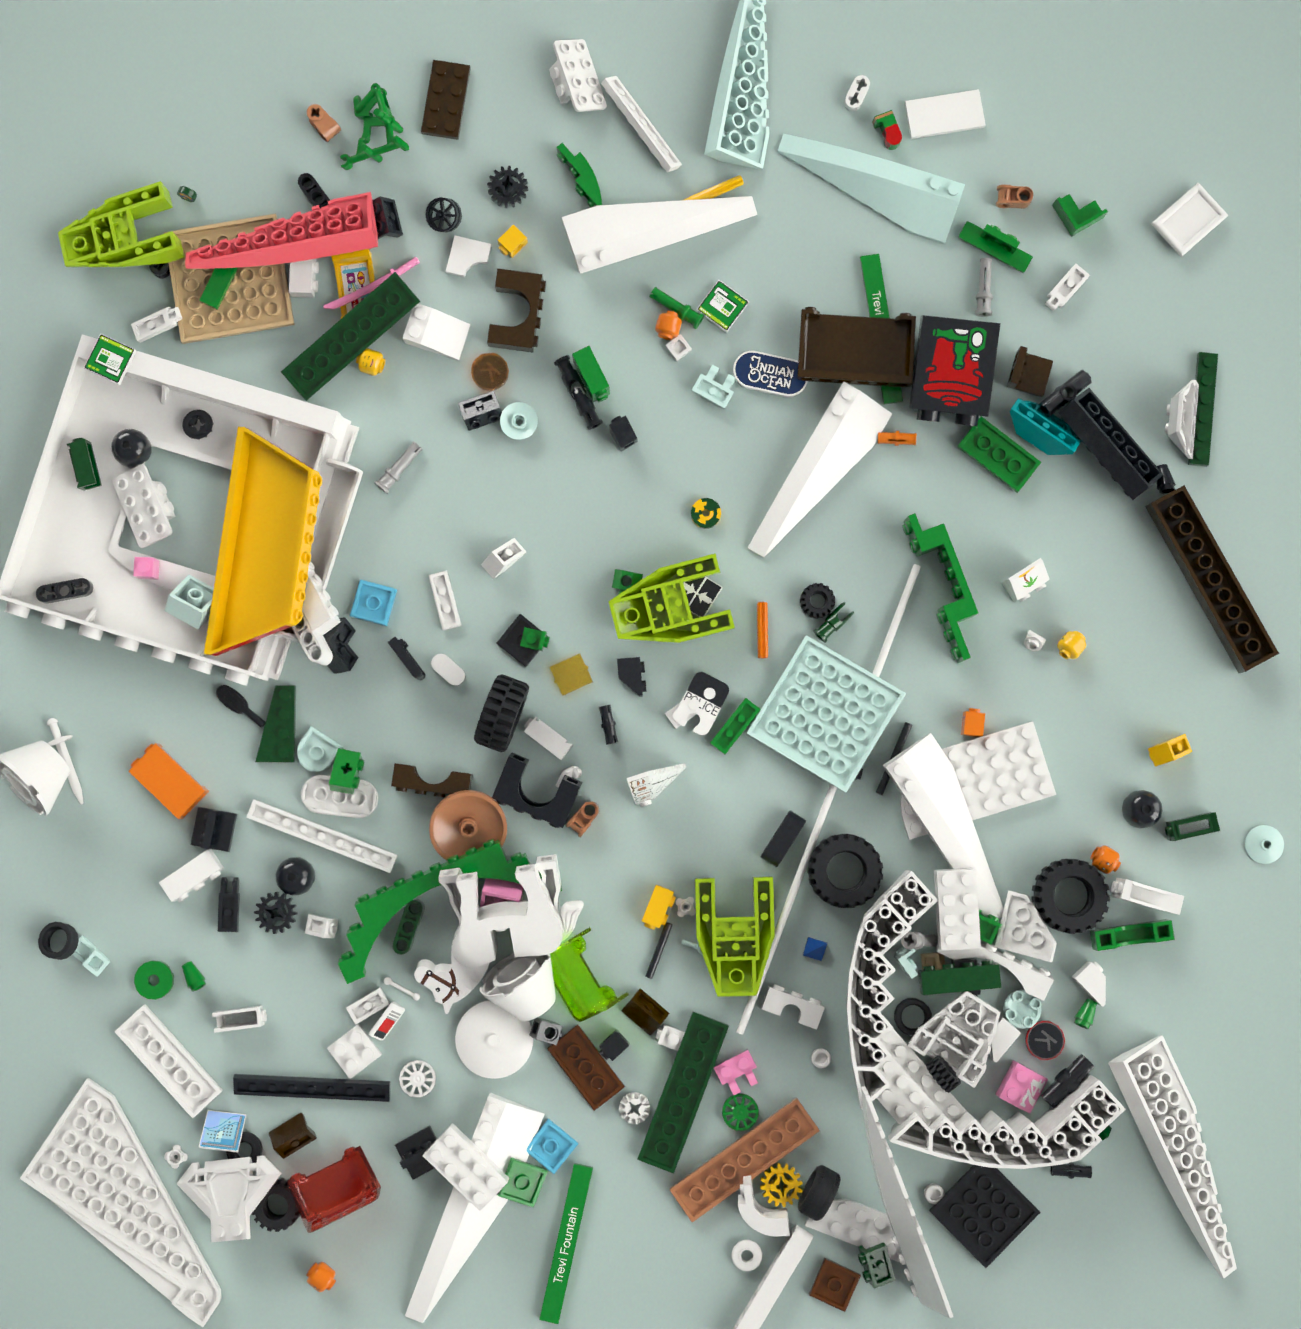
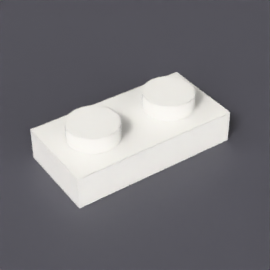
[346,987,390,1025]

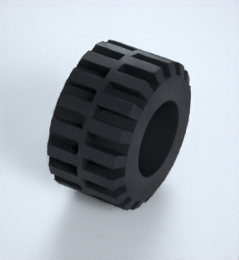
[252,1177,304,1232]

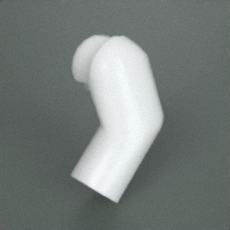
[556,766,582,788]

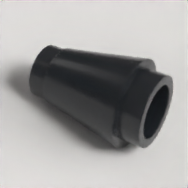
[1157,464,1176,494]

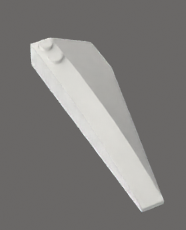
[562,196,757,274]
[748,382,892,558]
[882,733,1004,919]

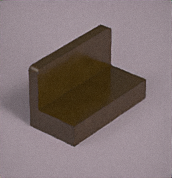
[621,988,670,1036]
[269,1113,317,1159]

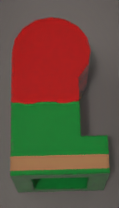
[872,110,902,150]

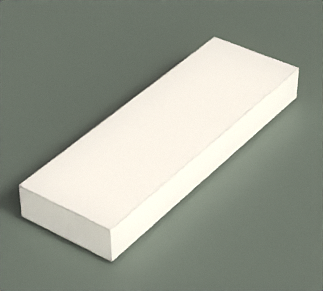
[428,570,462,631]

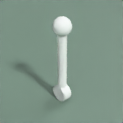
[384,977,420,1001]

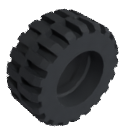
[474,674,529,752]
[807,834,883,908]
[1031,859,1110,934]

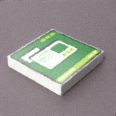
[696,280,749,333]
[84,333,137,385]

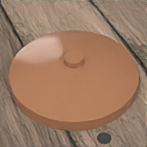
[429,790,507,861]

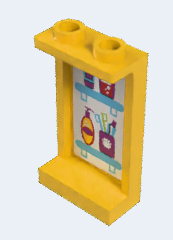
[331,249,375,318]

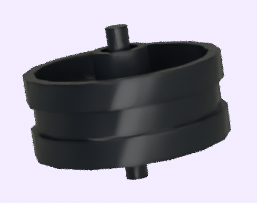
[425,197,462,233]

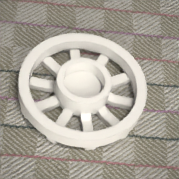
[399,1060,436,1097]

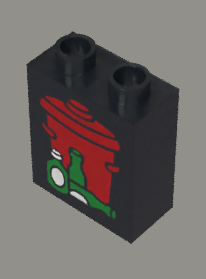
[909,315,1001,426]

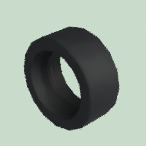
[38,922,79,960]
[894,998,932,1036]

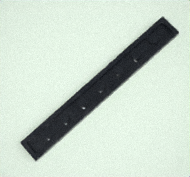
[233,1074,390,1102]

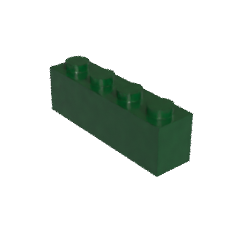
[918,960,1002,995]

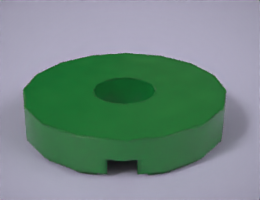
[134,960,174,1000]

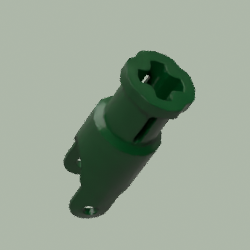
[813,602,854,643]

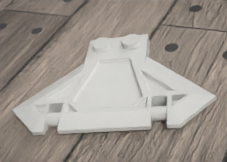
[177,1156,282,1242]

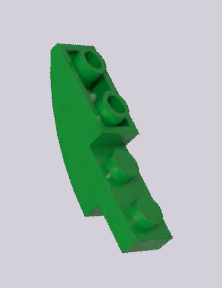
[557,142,602,208]

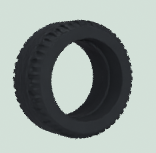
[798,1165,841,1221]

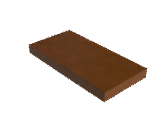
[547,1024,625,1111]

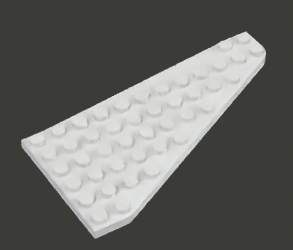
[20,1078,221,1327]

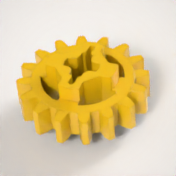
[760,1163,803,1207]

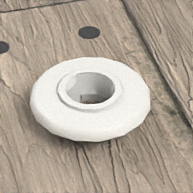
[731,1240,762,1271]

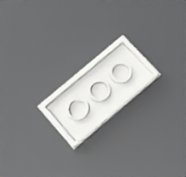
[905,89,986,139]

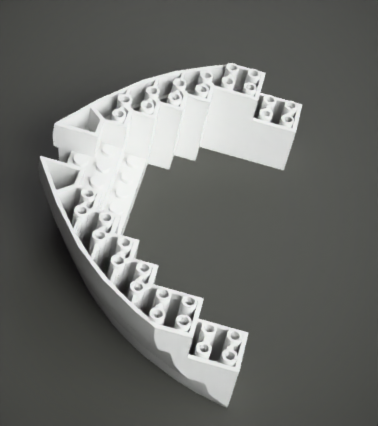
[846,870,1126,1169]

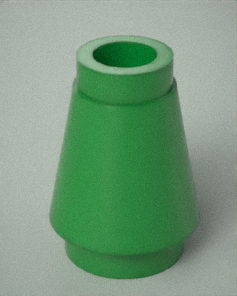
[182,961,206,992]
[1074,999,1097,1029]

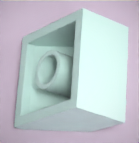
[165,575,214,629]

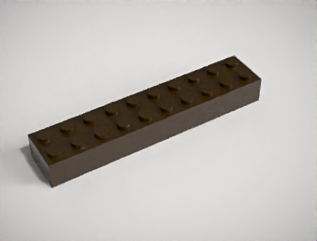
[1145,485,1279,673]

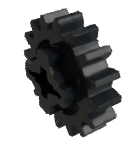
[487,166,528,208]
[254,892,298,934]

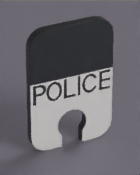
[676,672,729,735]

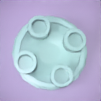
[1003,989,1042,1029]

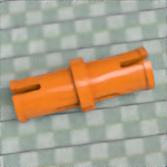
[878,431,917,446]

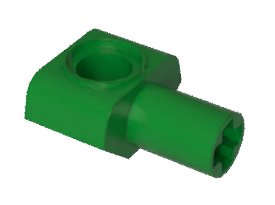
[612,569,643,595]

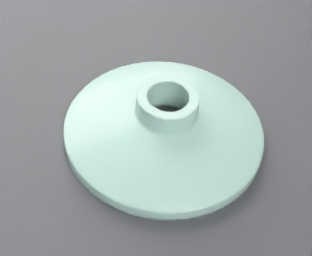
[500,402,538,440]
[1245,825,1284,864]

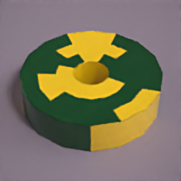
[691,498,721,529]

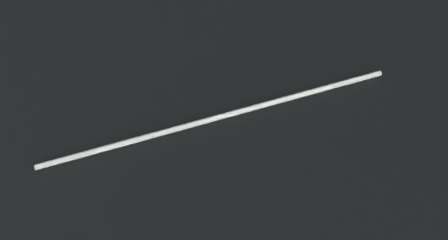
[736,564,921,1035]

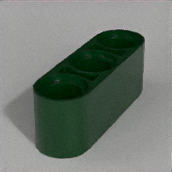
[392,899,425,955]

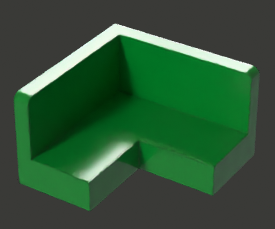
[1052,194,1108,237]

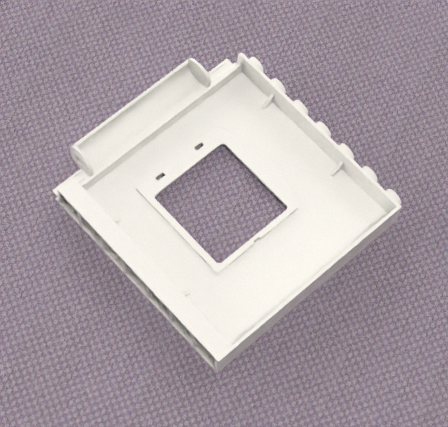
[0,334,363,686]

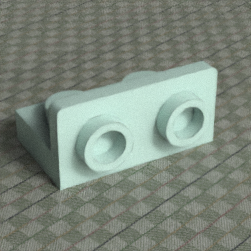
[894,946,918,979]

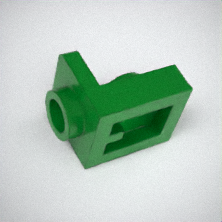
[520,627,550,652]

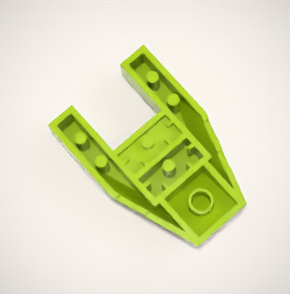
[58,181,185,267]
[608,553,735,643]
[695,876,775,997]

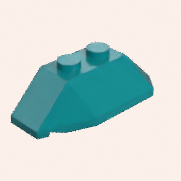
[1009,398,1081,455]

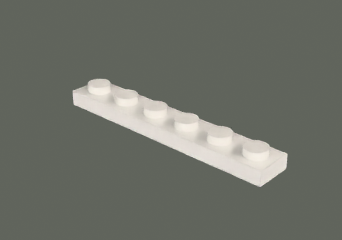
[601,76,682,172]

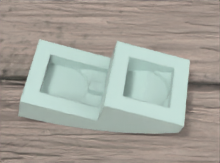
[72,935,111,977]

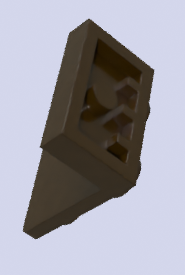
[1007,346,1053,397]

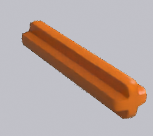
[757,602,768,659]

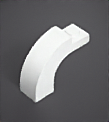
[738,1176,790,1237]

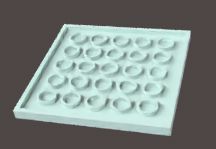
[747,635,906,793]

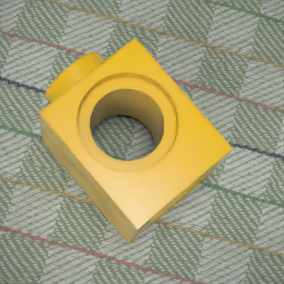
[497,224,528,258]

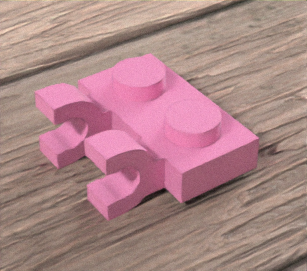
[714,1050,758,1095]

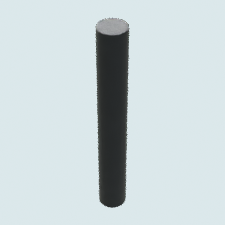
[645,922,673,979]

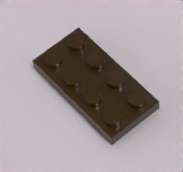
[421,60,471,140]

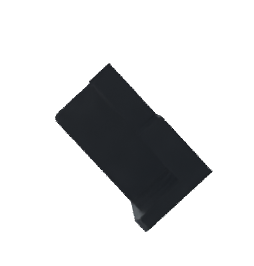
[319,617,359,674]

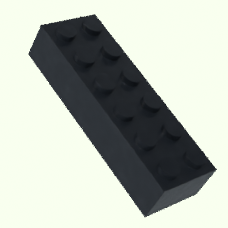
[1058,388,1164,500]

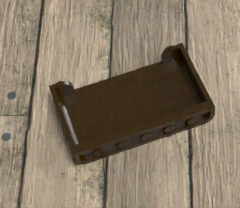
[797,307,916,387]

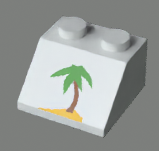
[1002,558,1050,602]

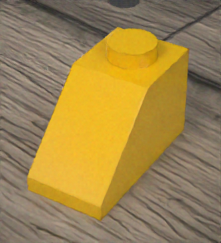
[1148,734,1192,767]

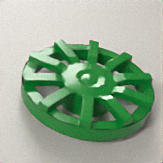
[722,1093,759,1131]

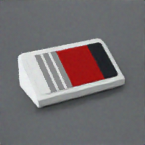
[369,1001,405,1040]

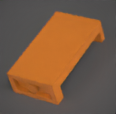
[129,743,209,819]

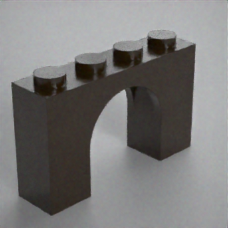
[487,268,546,353]

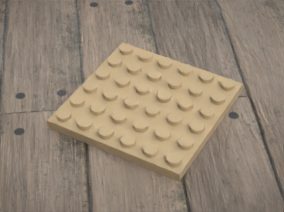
[164,214,295,344]

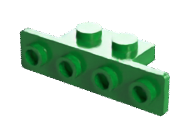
[958,221,1033,273]

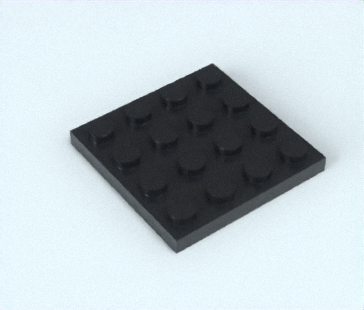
[929,1165,1041,1268]

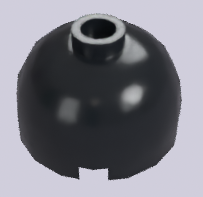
[111,429,152,468]
[1122,790,1163,829]
[276,857,315,896]

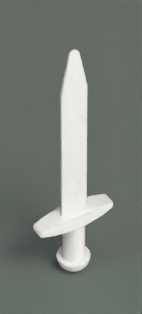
[47,718,84,804]

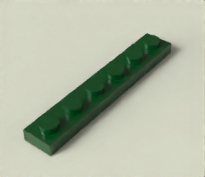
[1188,352,1218,467]

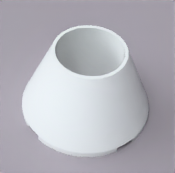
[0,740,70,816]
[480,953,556,1021]

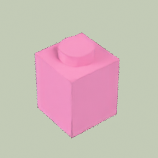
[133,557,160,580]

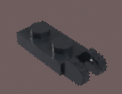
[218,877,240,932]

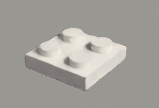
[327,1024,382,1079]

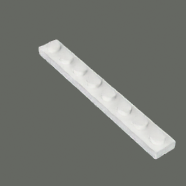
[246,799,398,873]

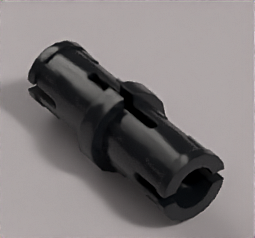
[599,705,618,745]
[1050,1163,1092,1179]

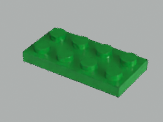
[957,416,1042,493]

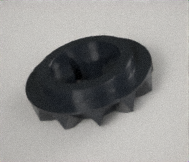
[182,410,214,440]

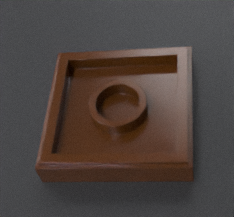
[809,1258,861,1312]

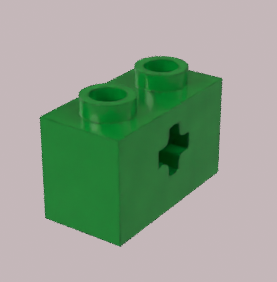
[329,748,364,795]

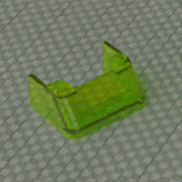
[550,927,629,1022]

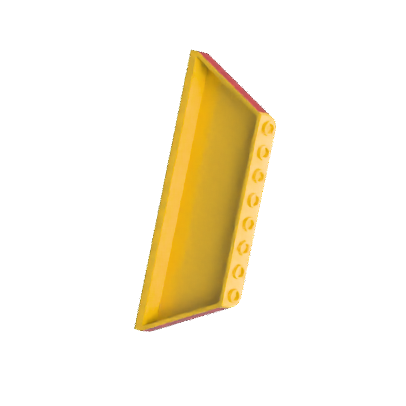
[204,427,322,656]

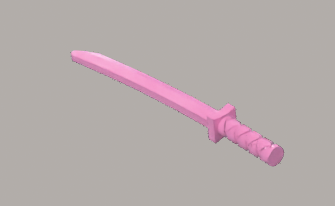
[323,257,420,309]

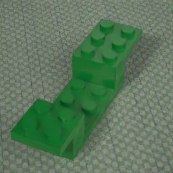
[902,513,979,663]

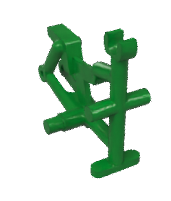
[340,83,409,170]

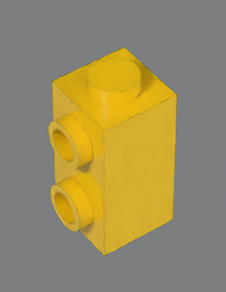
[642,884,676,930]

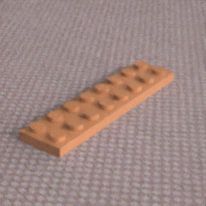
[670,1098,820,1222]

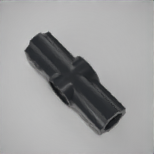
[1038,370,1092,417]
[1041,1054,1094,1108]

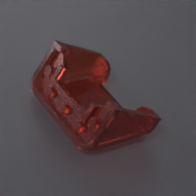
[288,1146,381,1233]

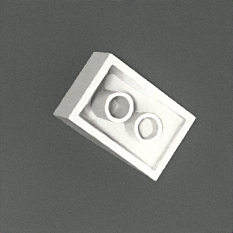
[403,304,471,361]

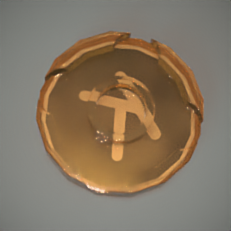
[471,353,509,391]

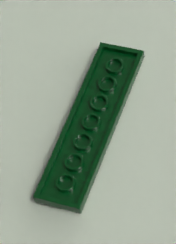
[281,272,421,401]
[637,1011,729,1174]

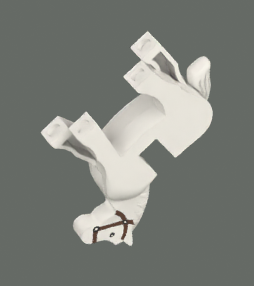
[414,854,584,1014]

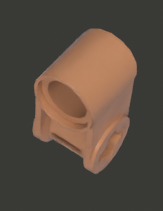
[307,104,341,142]
[996,185,1034,209]
[565,801,599,838]

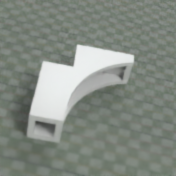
[1111,878,1184,915]

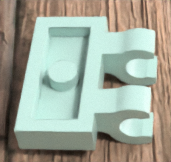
[692,365,736,410]

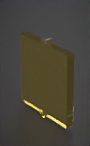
[550,653,593,696]

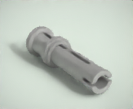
[975,258,993,317]
[374,441,423,494]
[901,932,938,949]

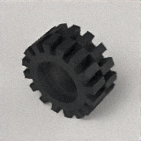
[800,583,835,619]
[926,1055,961,1093]

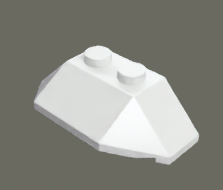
[1165,380,1199,459]

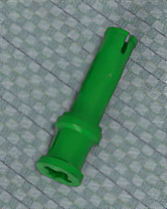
[649,287,705,329]

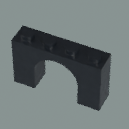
[492,752,583,828]

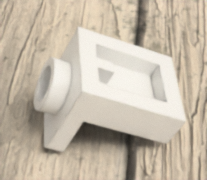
[305,914,338,938]
[655,1024,685,1051]

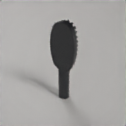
[216,685,266,728]

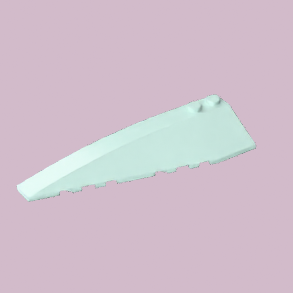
[704,0,769,170]
[778,133,965,244]

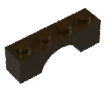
[391,763,473,798]

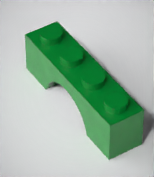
[1089,919,1175,951]

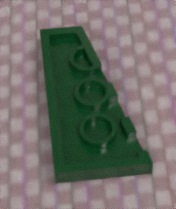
[255,685,296,762]

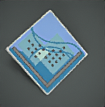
[199,1110,247,1152]

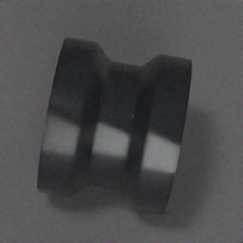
[149,263,170,279]

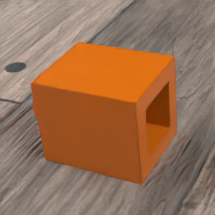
[961,708,985,737]

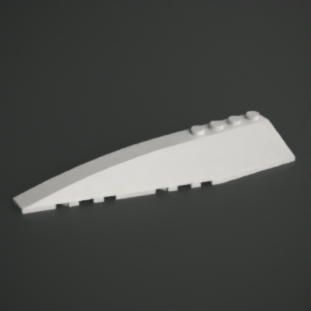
[405,1093,544,1323]

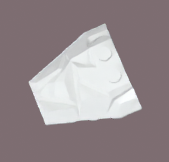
[908,991,1000,1088]

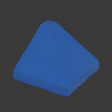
[803,937,827,961]

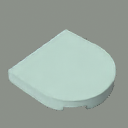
[297,726,343,772]

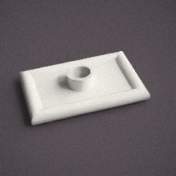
[1151,183,1228,257]

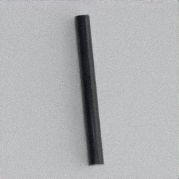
[876,722,912,796]

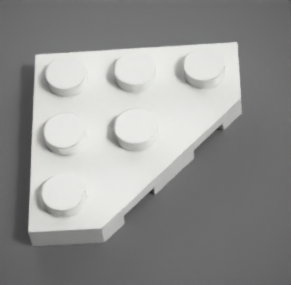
[995,890,1057,962]

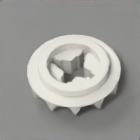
[619,1092,650,1124]

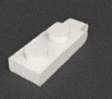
[1045,264,1090,311]
[131,307,182,343]

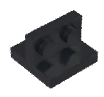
[190,807,237,852]
[395,1125,437,1180]

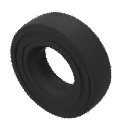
[226,1132,262,1163]

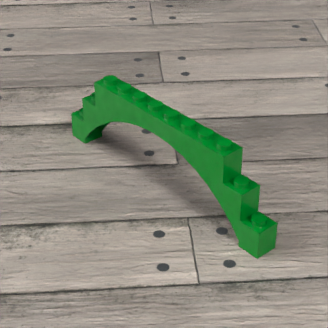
[338,839,562,984]

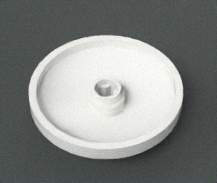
[455,1000,533,1079]

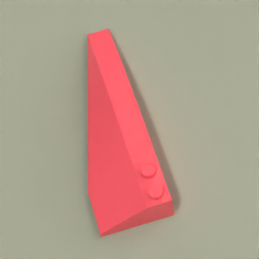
[185,192,378,269]

